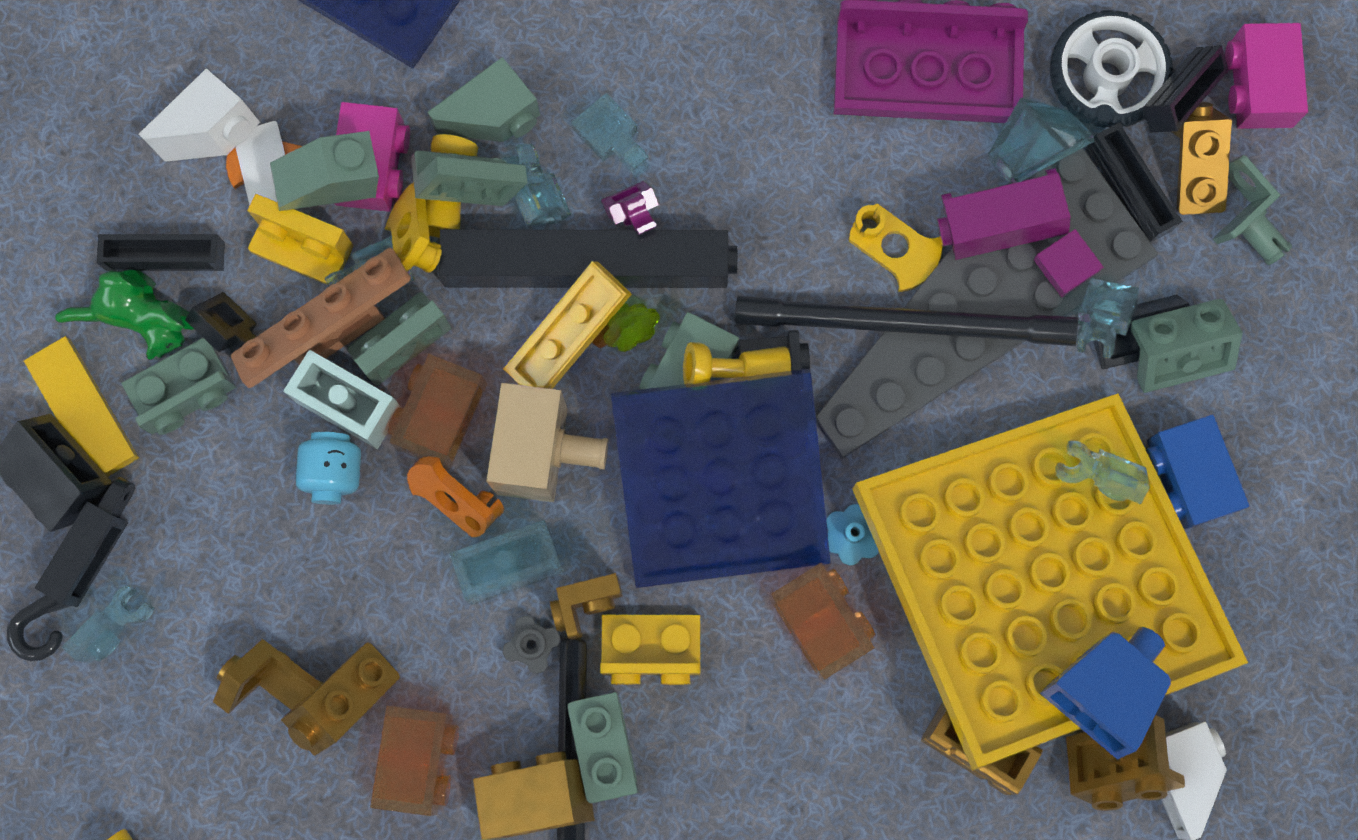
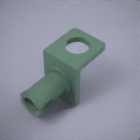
[1213,155,1292,265]

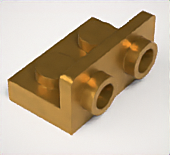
[550,573,623,639]
[1066,715,1185,811]

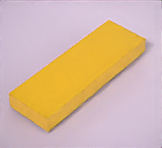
[503,261,632,389]
[24,336,139,477]

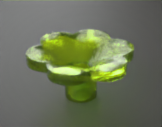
[604,303,660,352]

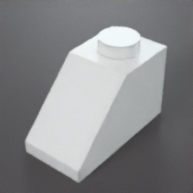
[139,69,260,161]
[1162,722,1227,840]

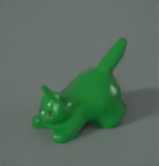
[55,270,195,360]

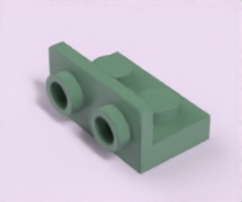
[411,150,528,206]
[348,292,452,387]
[1131,299,1243,393]
[121,338,237,435]
[568,692,639,803]

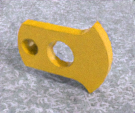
[385,182,442,273]
[849,203,942,292]

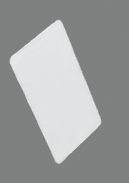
[235,121,285,205]

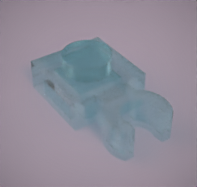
[1077,278,1139,358]

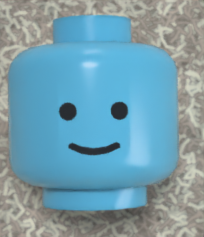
[296,432,361,505]

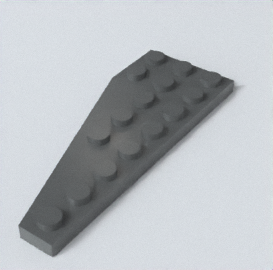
[815,140,1158,459]

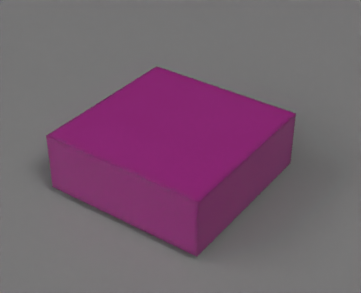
[1033,229,1104,298]

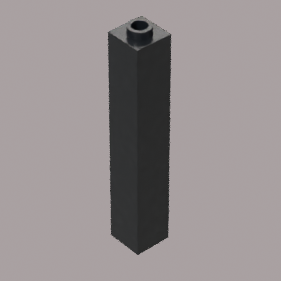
[439,229,738,288]

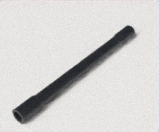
[735,296,1078,346]

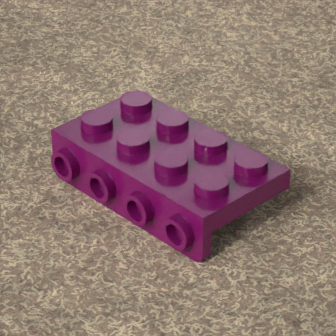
[833,0,1028,124]

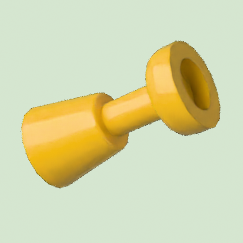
[426,134,478,238]
[683,342,791,395]

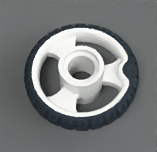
[1050,10,1173,128]

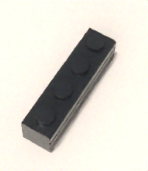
[1143,45,1229,133]
[1086,122,1183,242]
[96,234,225,271]

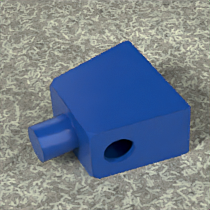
[1040,627,1171,760]

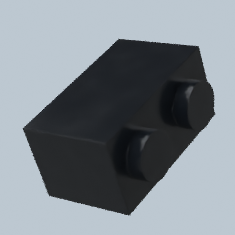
[0,414,113,532]

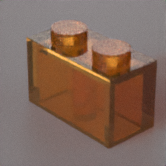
[388,354,487,471]
[769,563,876,681]
[370,706,459,816]

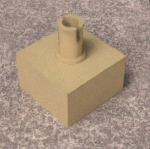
[487,383,609,502]

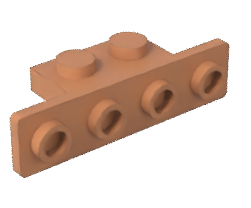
[231,248,411,388]

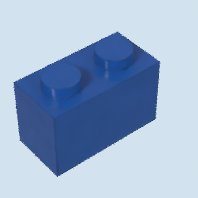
[1146,414,1250,530]

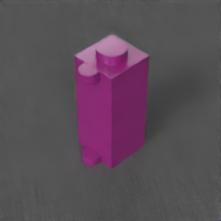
[937,168,1071,260]

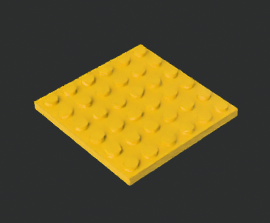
[852,393,1248,771]

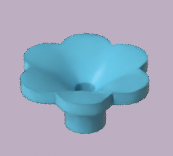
[823,504,879,565]

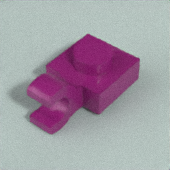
[601,181,659,235]

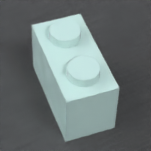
[283,350,403,450]

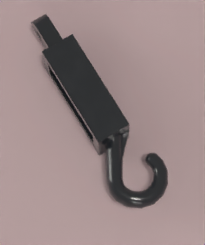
[7,477,135,662]

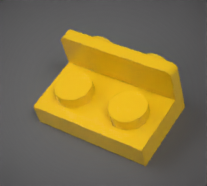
[247,193,354,286]
[600,615,700,685]

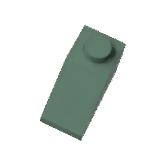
[427,57,540,142]
[270,131,379,211]

